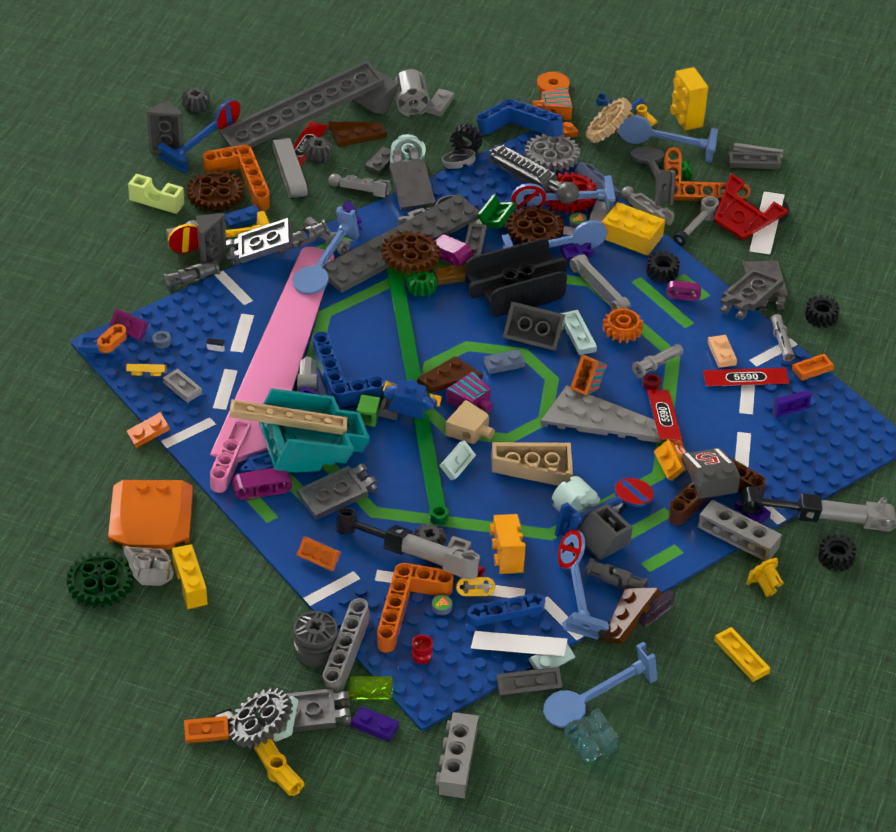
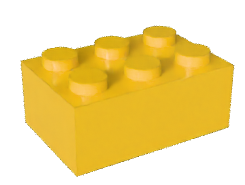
[670,67,708,131]
[602,202,665,256]

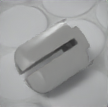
[394,69,430,117]

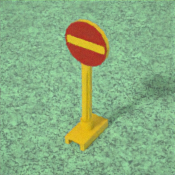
[168,211,270,254]

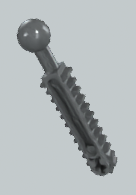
[489,145,579,204]

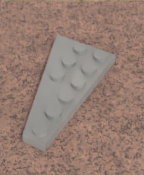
[541,386,664,443]

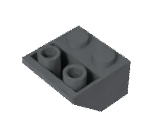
[577,503,633,561]

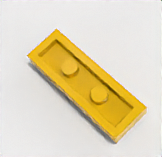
[714,627,770,682]

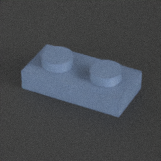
[484,349,525,374]

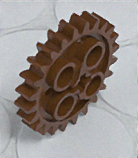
[187,169,244,212]
[506,205,564,244]
[381,230,440,275]

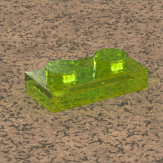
[349,676,394,699]

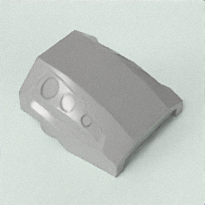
[123,546,174,586]

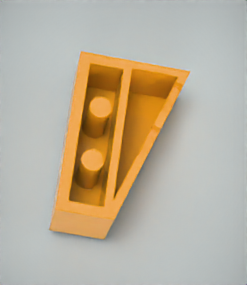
[490,514,526,574]

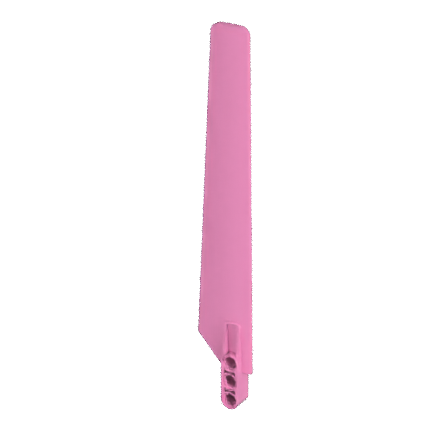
[210,247,335,493]

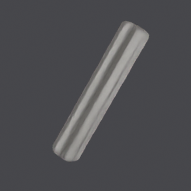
[733,143,784,159]

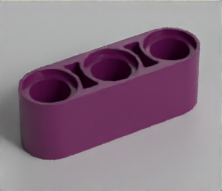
[434,234,473,266]
[232,468,292,500]

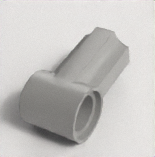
[297,357,317,391]

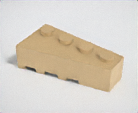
[491,442,573,486]

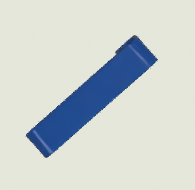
[476,99,564,137]
[313,331,385,408]

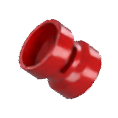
[412,635,433,664]

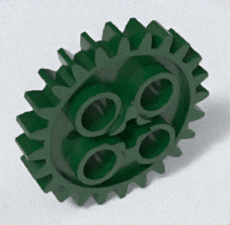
[66,551,134,608]

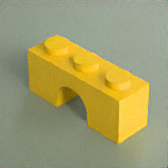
[172,544,208,609]

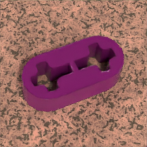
[666,281,701,301]

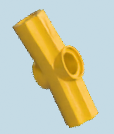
[254,738,304,796]

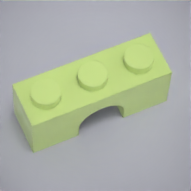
[128,174,185,214]

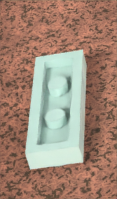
[560,310,597,355]

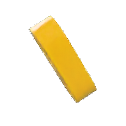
[456,577,496,596]

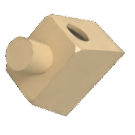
[446,400,495,444]

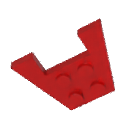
[714,173,788,241]

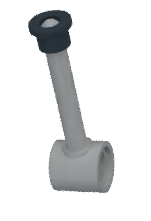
[673,196,719,246]

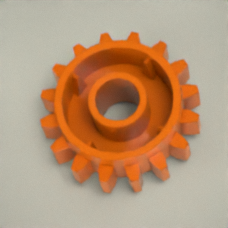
[603,308,644,343]

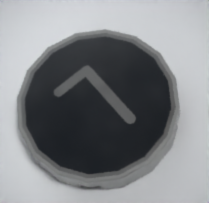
[442,149,476,169]

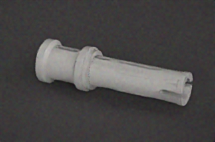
[304,217,351,255]
[632,344,683,378]

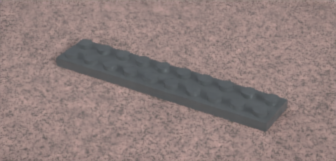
[219,60,384,148]
[323,194,480,293]

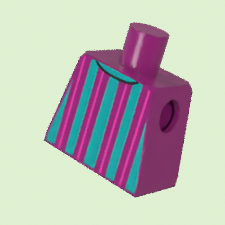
[446,371,493,413]

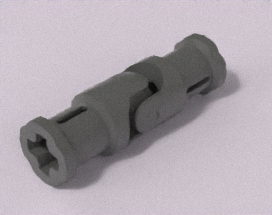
[279,219,330,256]
[163,258,221,289]
[585,558,649,589]

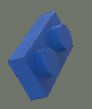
[225,205,260,230]
[78,334,117,354]

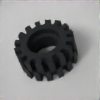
[450,123,483,154]
[646,251,680,283]
[805,295,840,328]
[818,534,857,572]

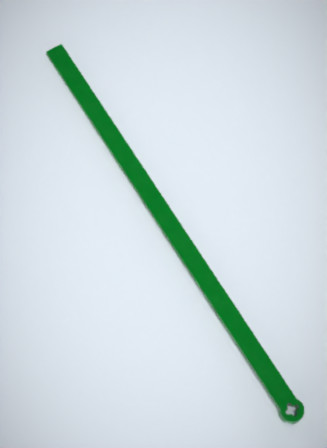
[387,267,449,525]

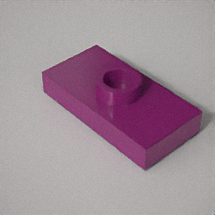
[109,308,149,340]

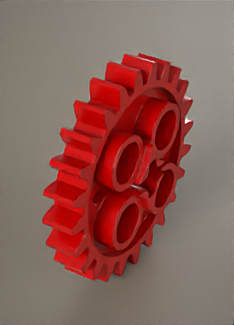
[545,172,598,214]

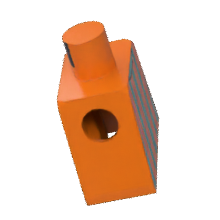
[532,87,572,120]
[570,355,607,395]

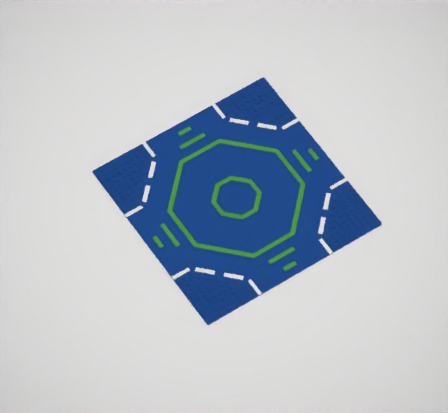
[71,130,896,731]

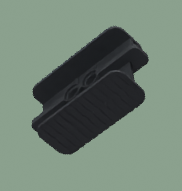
[465,238,567,317]

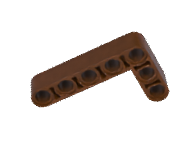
[668,456,766,525]

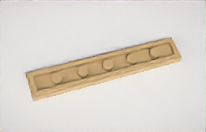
[229,399,347,435]

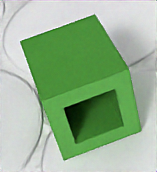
[357,395,380,427]

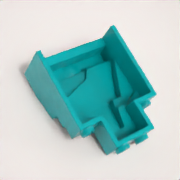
[259,388,370,472]

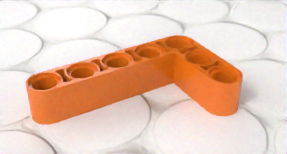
[203,145,270,211]
[664,147,751,202]
[377,563,453,653]

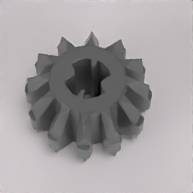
[182,87,210,113]
[303,136,332,163]
[414,523,446,546]

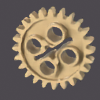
[586,97,632,143]

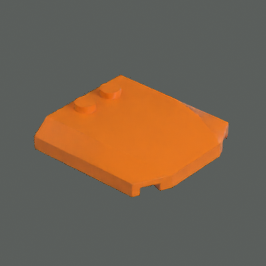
[108,480,193,550]

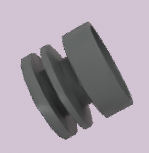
[294,611,338,668]

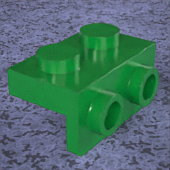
[478,195,517,229]

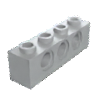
[698,500,782,561]
[435,712,479,798]

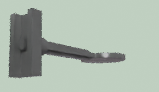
[630,147,676,206]

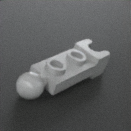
[328,174,391,197]
[621,186,674,225]

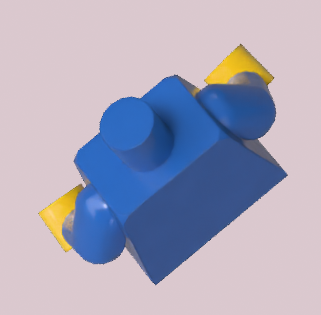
[382,380,442,420]

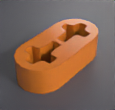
[97,324,127,353]

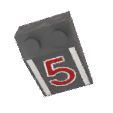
[682,448,740,499]

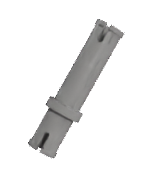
[770,314,795,362]

